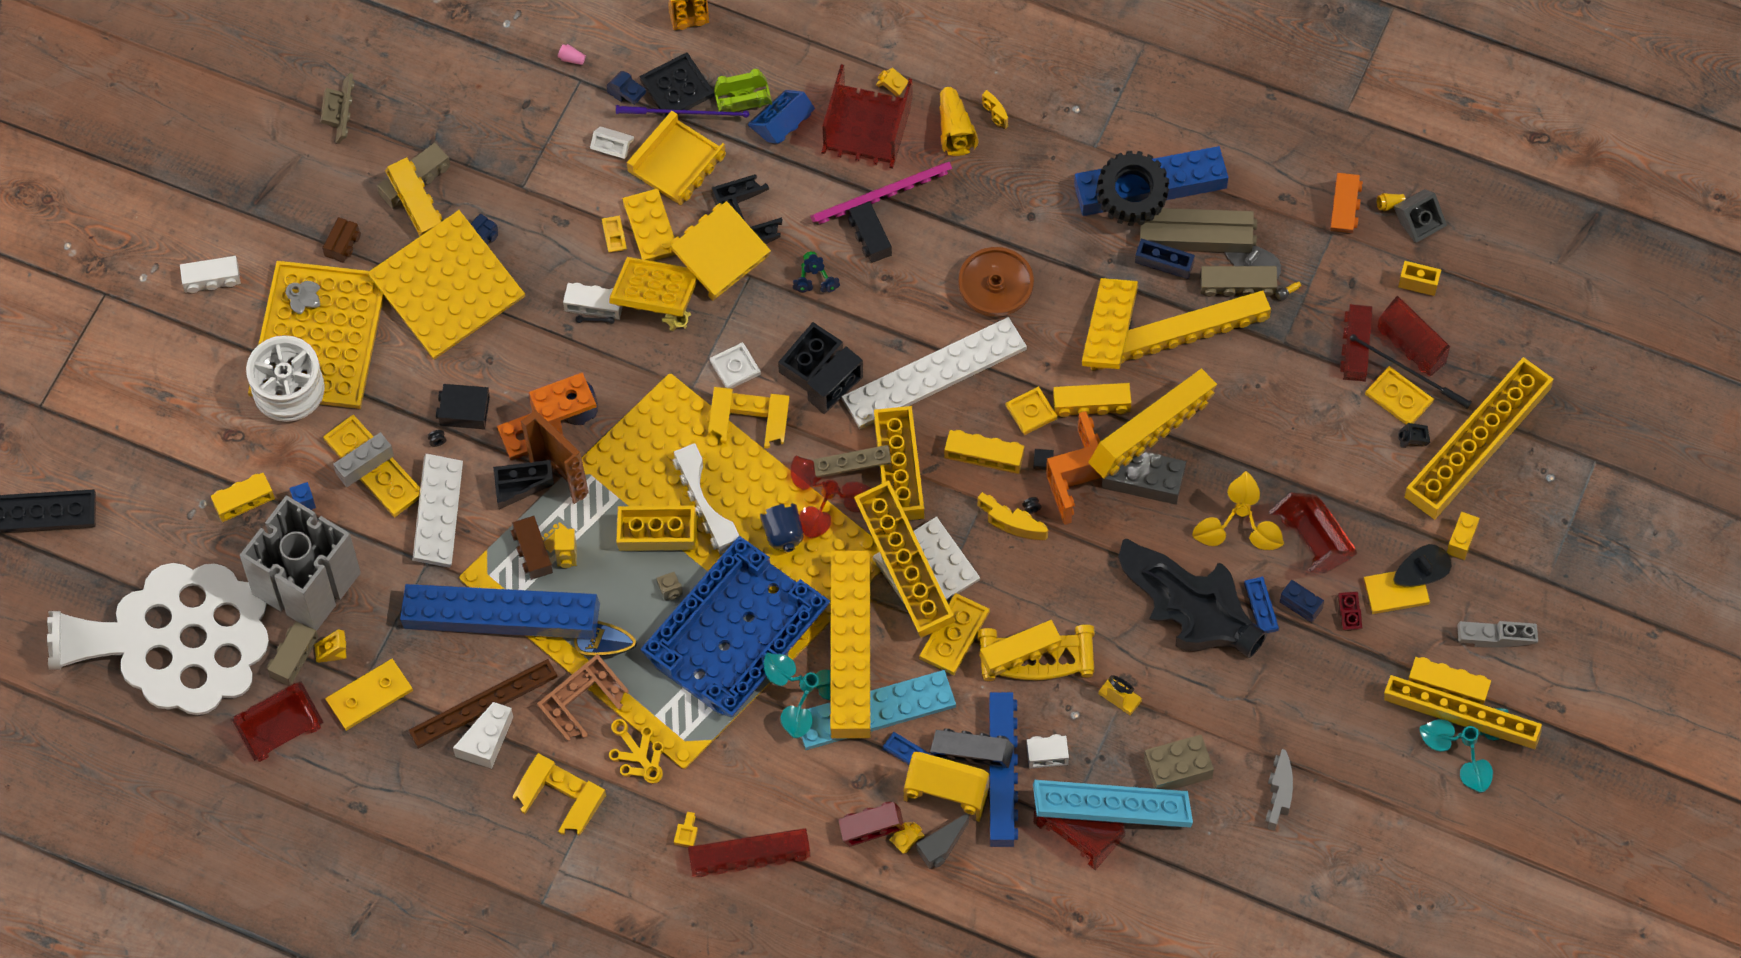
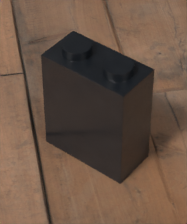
[436,384,490,430]

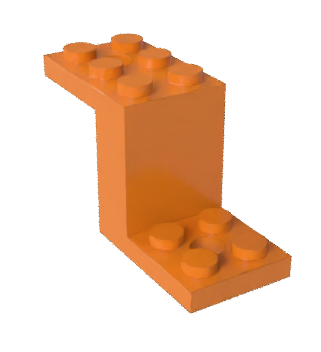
[497,372,597,461]
[1046,411,1103,525]

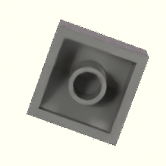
[1394,189,1447,243]

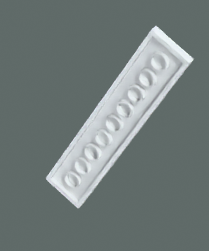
[842,317,1027,429]

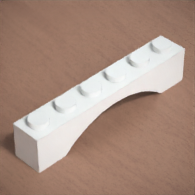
[672,443,739,555]

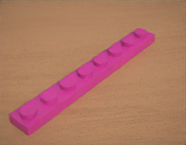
[810,162,952,224]

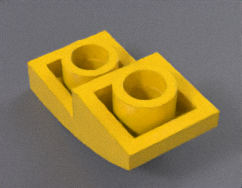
[982,90,1008,129]

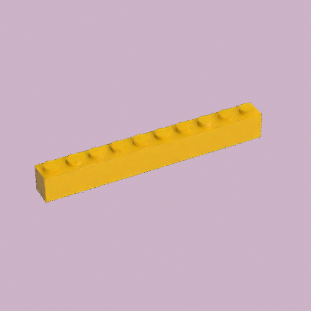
[1085,291,1271,371]

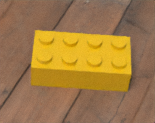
[616,505,697,551]

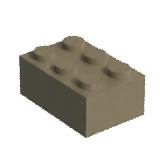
[1144,734,1214,790]

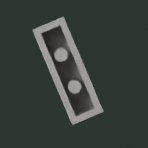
[333,432,394,487]

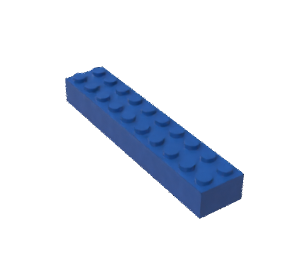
[400,584,600,639]

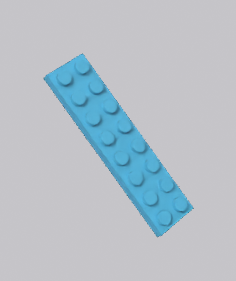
[802,670,956,750]
[1033,780,1193,828]

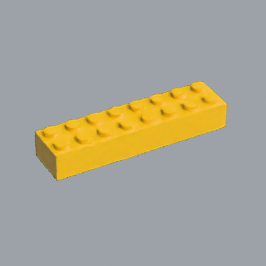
[1088,368,1217,478]
[854,481,956,638]

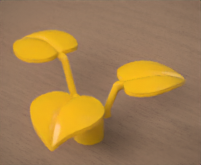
[1192,471,1284,550]

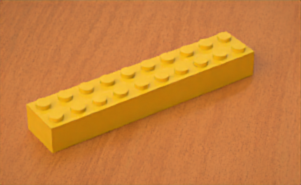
[1404,357,1554,520]
[830,551,871,738]

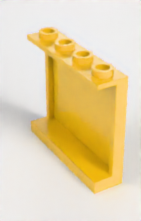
[627,111,726,205]
[669,201,771,301]

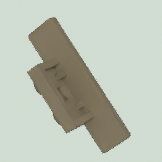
[320,73,355,144]
[814,445,891,478]

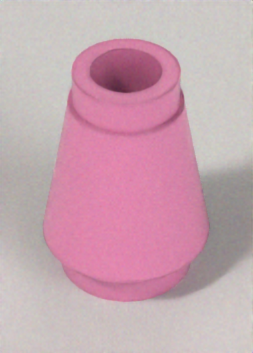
[558,44,586,65]

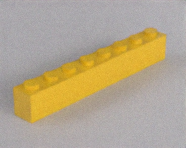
[1384,675,1542,750]

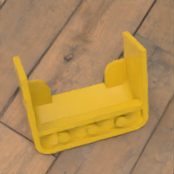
[903,752,989,822]

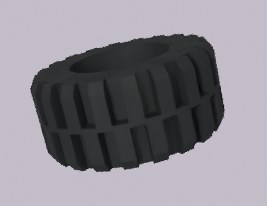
[1096,151,1169,226]

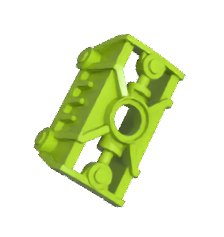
[714,69,772,116]

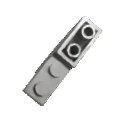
[1457,621,1538,647]
[1265,749,1293,831]

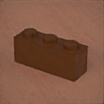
[510,516,553,580]

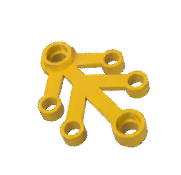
[609,719,665,784]

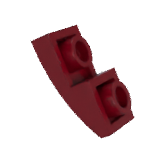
[1338,592,1363,630]

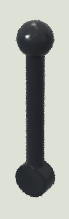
[575,315,615,324]

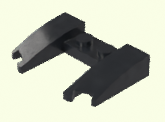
[711,174,783,244]

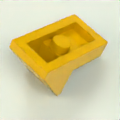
[314,629,346,663]

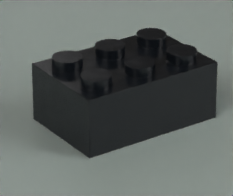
[778,322,843,391]
[807,346,863,414]

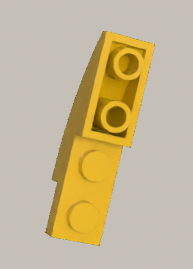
[977,492,1048,540]

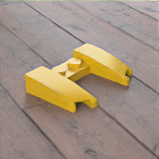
[708,387,790,449]
[513,753,606,836]

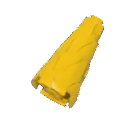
[939,87,979,156]

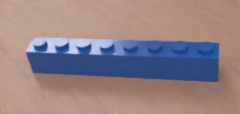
[989,692,1018,847]

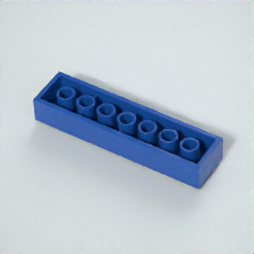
[1074,146,1229,216]

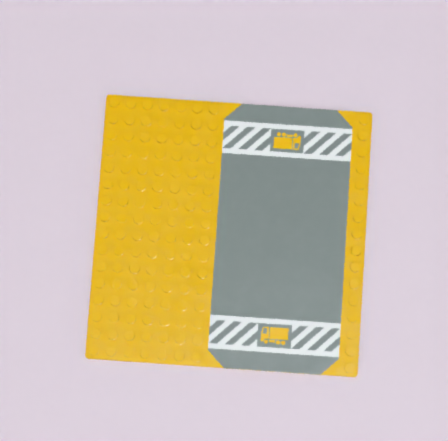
[460,374,881,769]

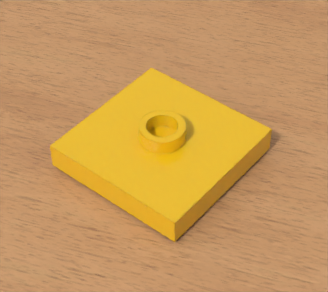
[1005,386,1057,435]

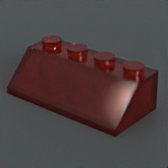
[1377,295,1450,377]

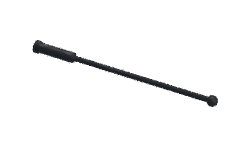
[1350,334,1472,410]

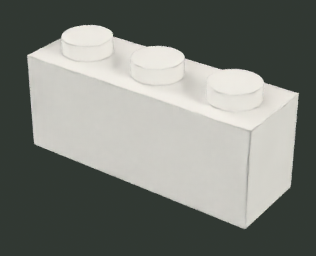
[180,256,241,293]
[563,283,623,320]

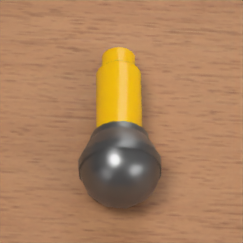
[1276,281,1301,300]

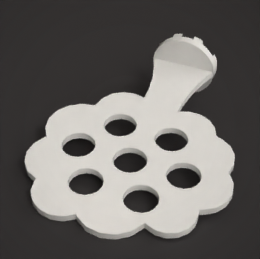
[47,563,269,715]

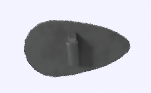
[1224,246,1281,279]

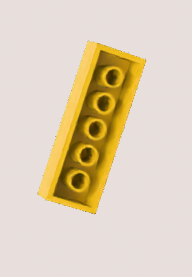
[874,406,924,520]

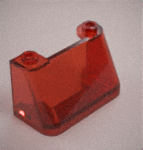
[229,681,324,762]
[1033,810,1126,871]

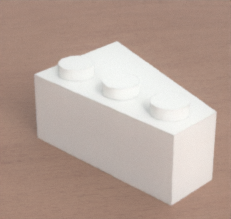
[453,702,513,769]

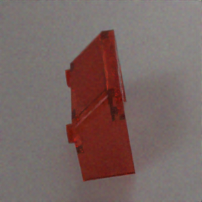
[1269,492,1357,573]

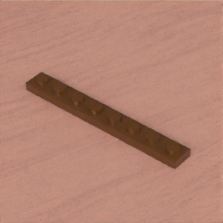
[408,659,558,749]

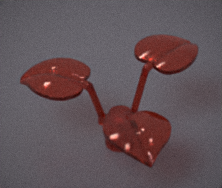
[791,455,872,538]

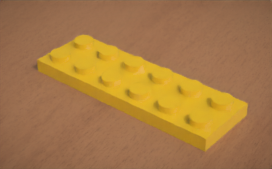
[1082,278,1138,369]
[323,415,420,518]

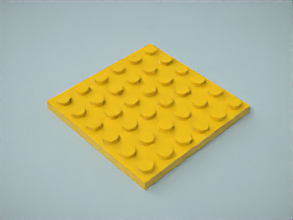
[367,210,525,360]

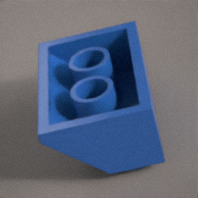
[748,90,815,144]

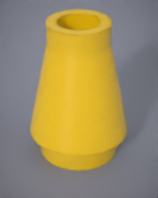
[1376,193,1405,212]

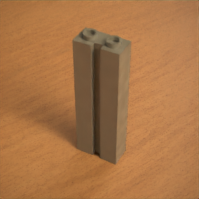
[1140,208,1257,253]

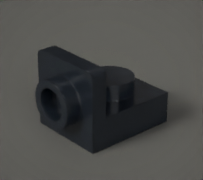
[1398,423,1430,448]

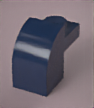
[607,71,646,105]

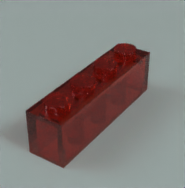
[1340,304,1373,382]

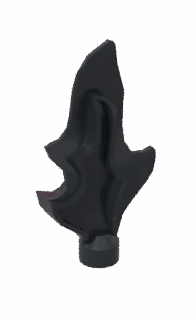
[1118,539,1267,658]

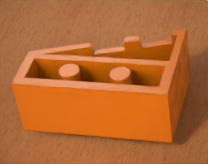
[1330,173,1363,233]

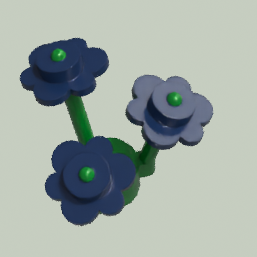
[793,251,840,293]

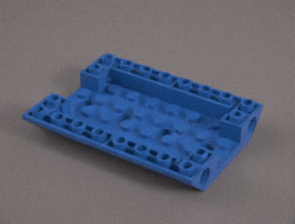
[641,536,830,717]

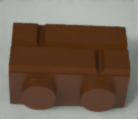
[322,217,361,263]

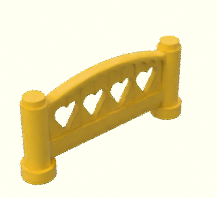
[977,625,1095,681]

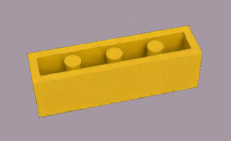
[385,157,442,236]
[1053,383,1131,417]
[944,430,1024,474]
[979,620,1062,676]
[1408,657,1491,705]

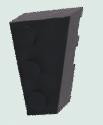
[493,460,554,510]

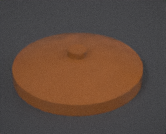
[958,247,1034,317]

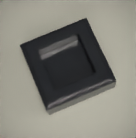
[1033,449,1054,470]

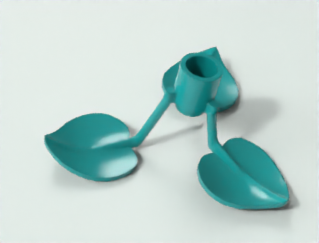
[764,653,831,739]
[1419,708,1508,793]

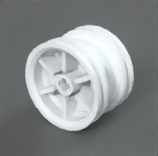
[246,336,325,422]

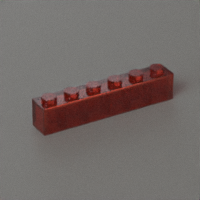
[688,828,811,877]

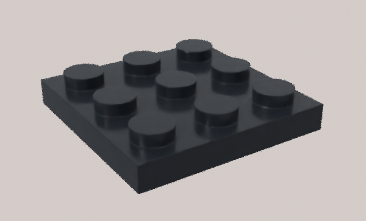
[639,52,715,118]

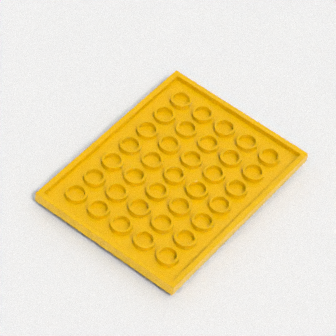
[248,261,384,409]

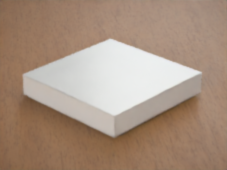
[710,342,761,389]

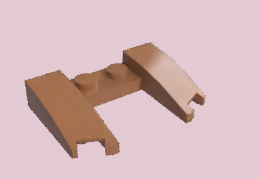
[537,654,629,742]

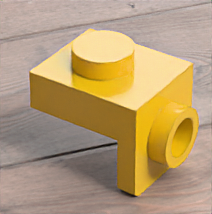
[876,67,909,97]
[890,822,925,854]

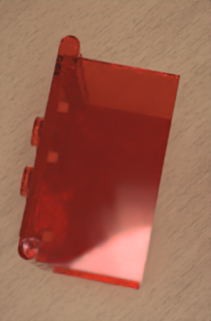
[821,64,913,169]

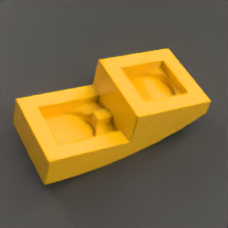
[602,215,627,253]

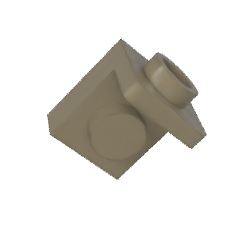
[656,572,683,600]

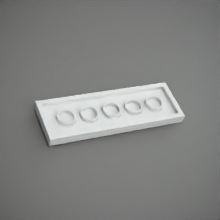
[412,454,463,568]

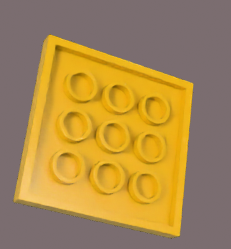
[609,257,698,317]

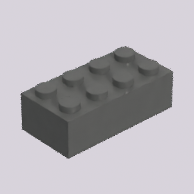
[1102,452,1186,505]

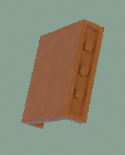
[521,410,589,504]

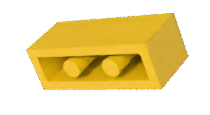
[211,472,275,523]

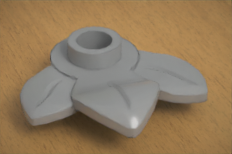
[286,281,320,314]

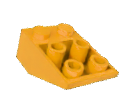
[668,0,709,30]

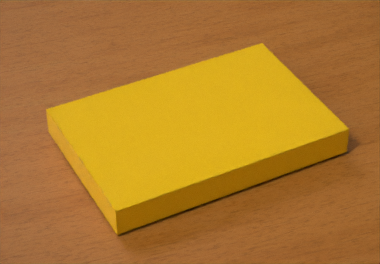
[1365,366,1434,424]
[1363,571,1430,614]

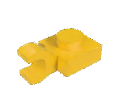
[674,812,698,848]

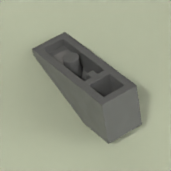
[917,813,969,869]

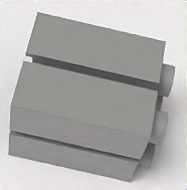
[240,495,361,631]

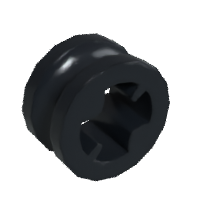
[428,430,447,447]
[1022,497,1042,514]

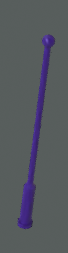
[616,105,749,118]

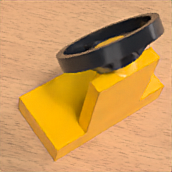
[1099,675,1142,716]

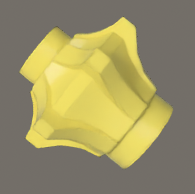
[662,310,691,331]

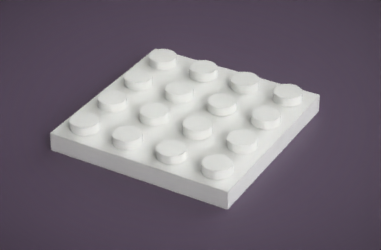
[872,517,980,603]

